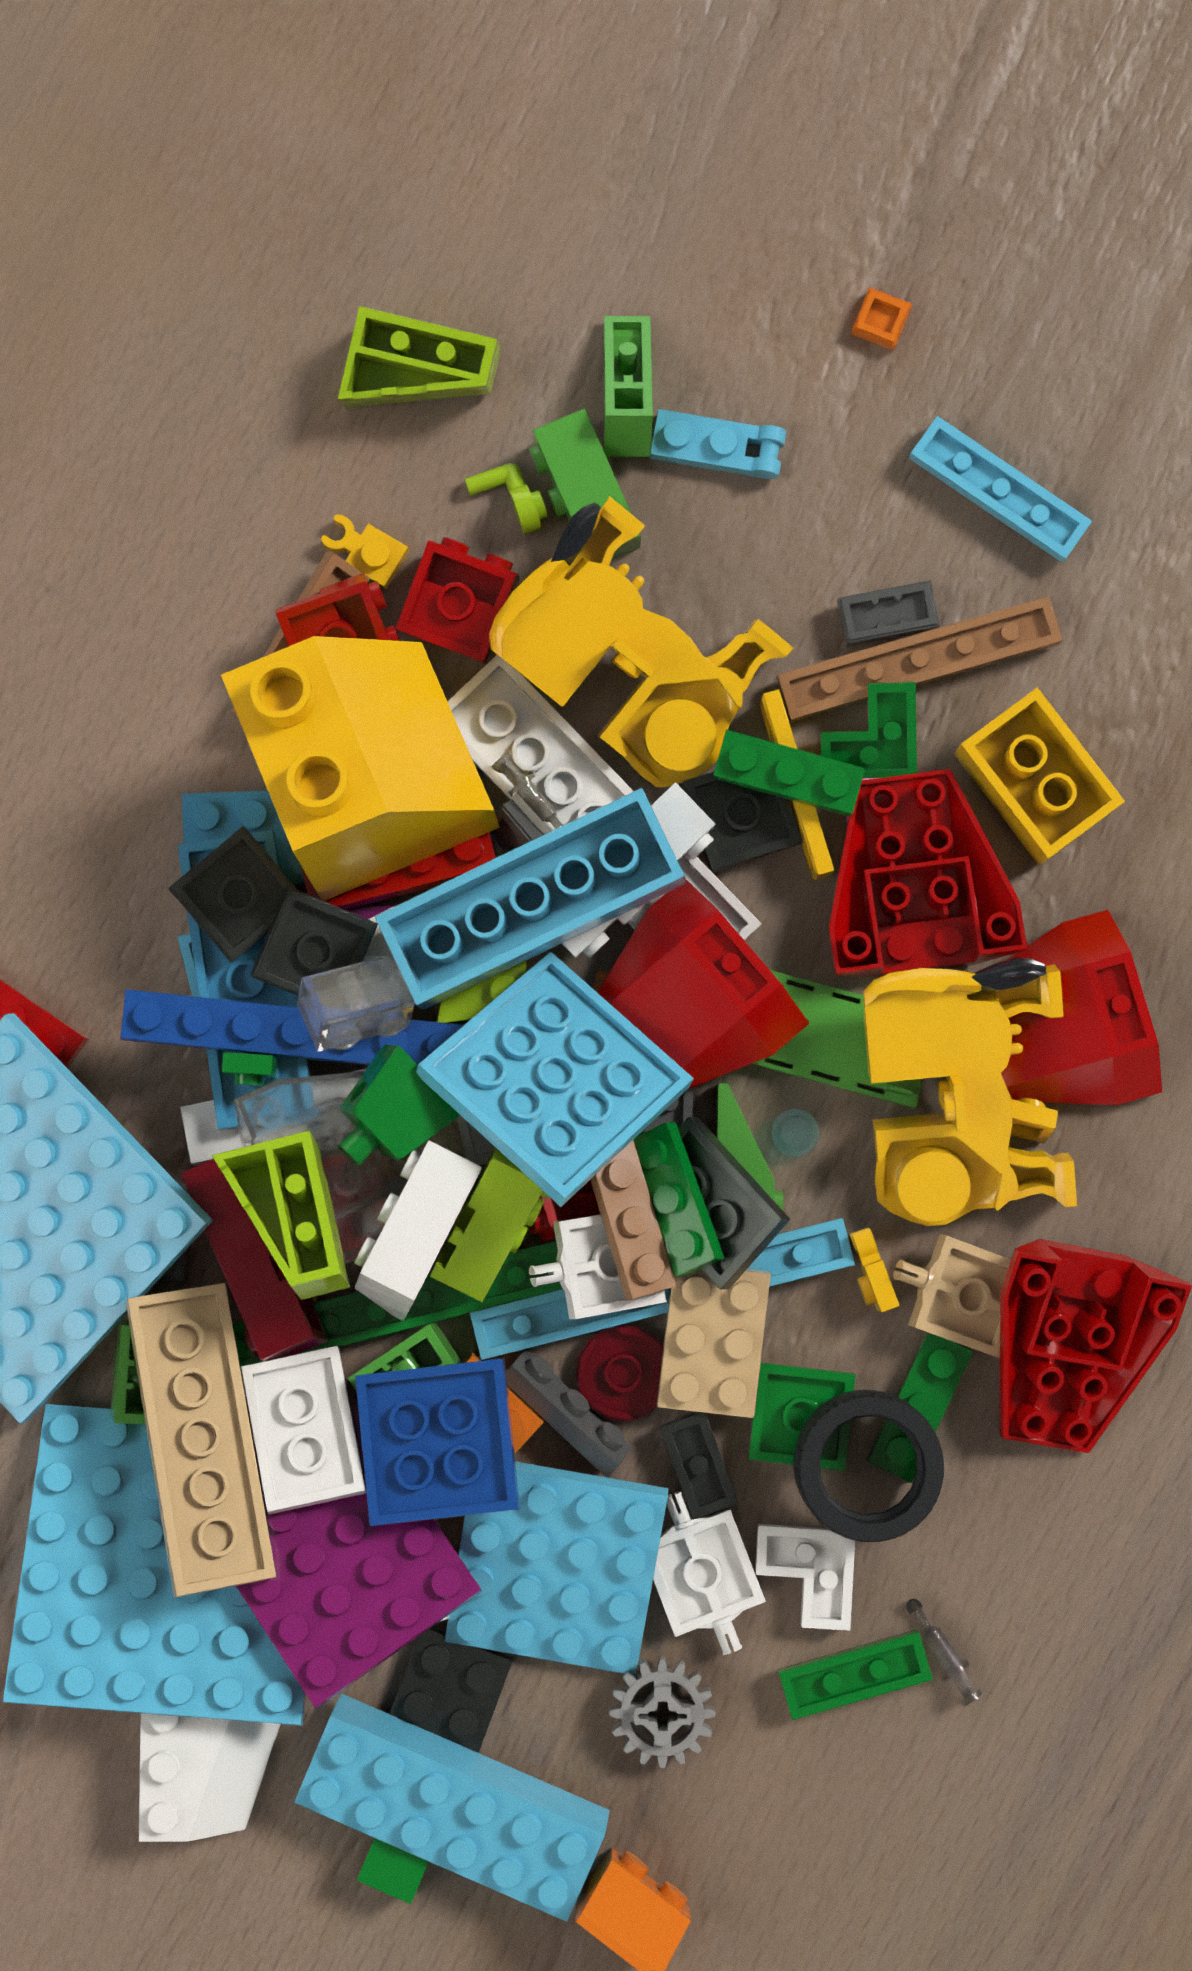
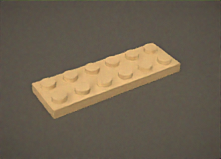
[126,1283,276,1598]

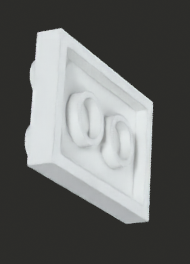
[241,1346,367,1515]

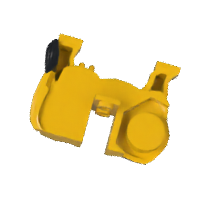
[489,496,793,788]
[863,957,1077,1226]

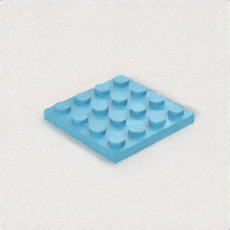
[416,952,694,1207]
[445,1462,669,1675]

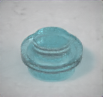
[771,1109,819,1157]

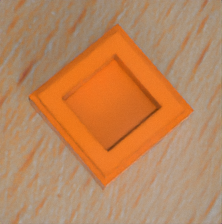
[851,287,912,351]

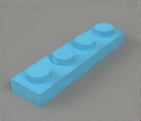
[908,416,1092,563]

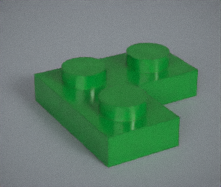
[821,681,917,779]

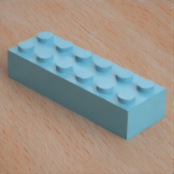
[374,788,686,1010]
[294,1693,610,1922]

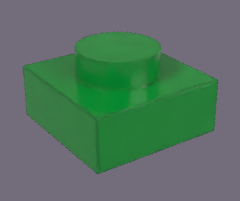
[222,1052,278,1087]

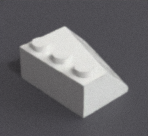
[354,1140,482,1321]
[139,1714,281,1842]

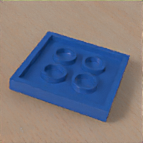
[355,1359,520,1526]

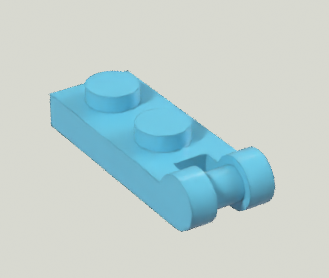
[650,409,787,479]

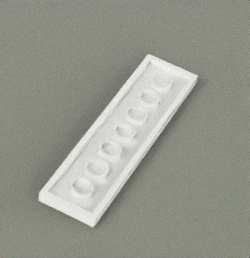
[447,655,762,940]

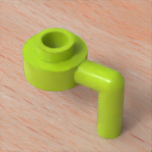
[464,463,548,535]

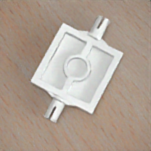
[529,1214,670,1319]
[653,1490,766,1655]

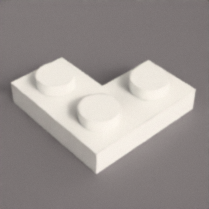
[755,1523,855,1631]

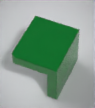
[357,1838,429,1904]

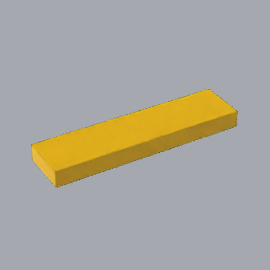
[759,689,834,881]

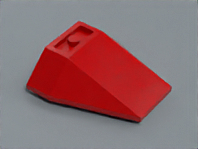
[828,769,1028,977]
[597,880,810,1090]
[1001,909,1163,1106]
[999,1239,1192,1453]

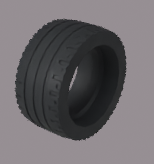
[793,1390,944,1542]

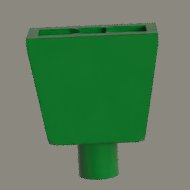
[337,1044,460,1167]

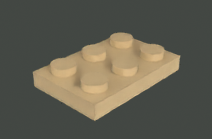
[657,1269,771,1418]

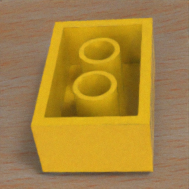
[954,687,1125,866]

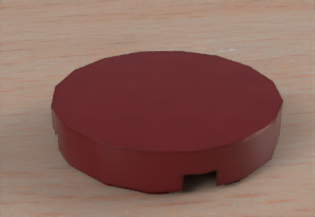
[576,1324,663,1421]

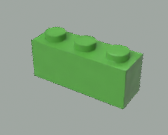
[529,408,641,559]

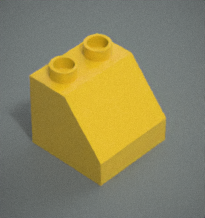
[221,636,500,901]

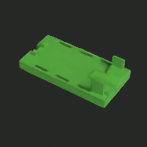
[752,970,924,1109]

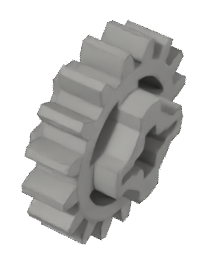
[609,1656,716,1768]

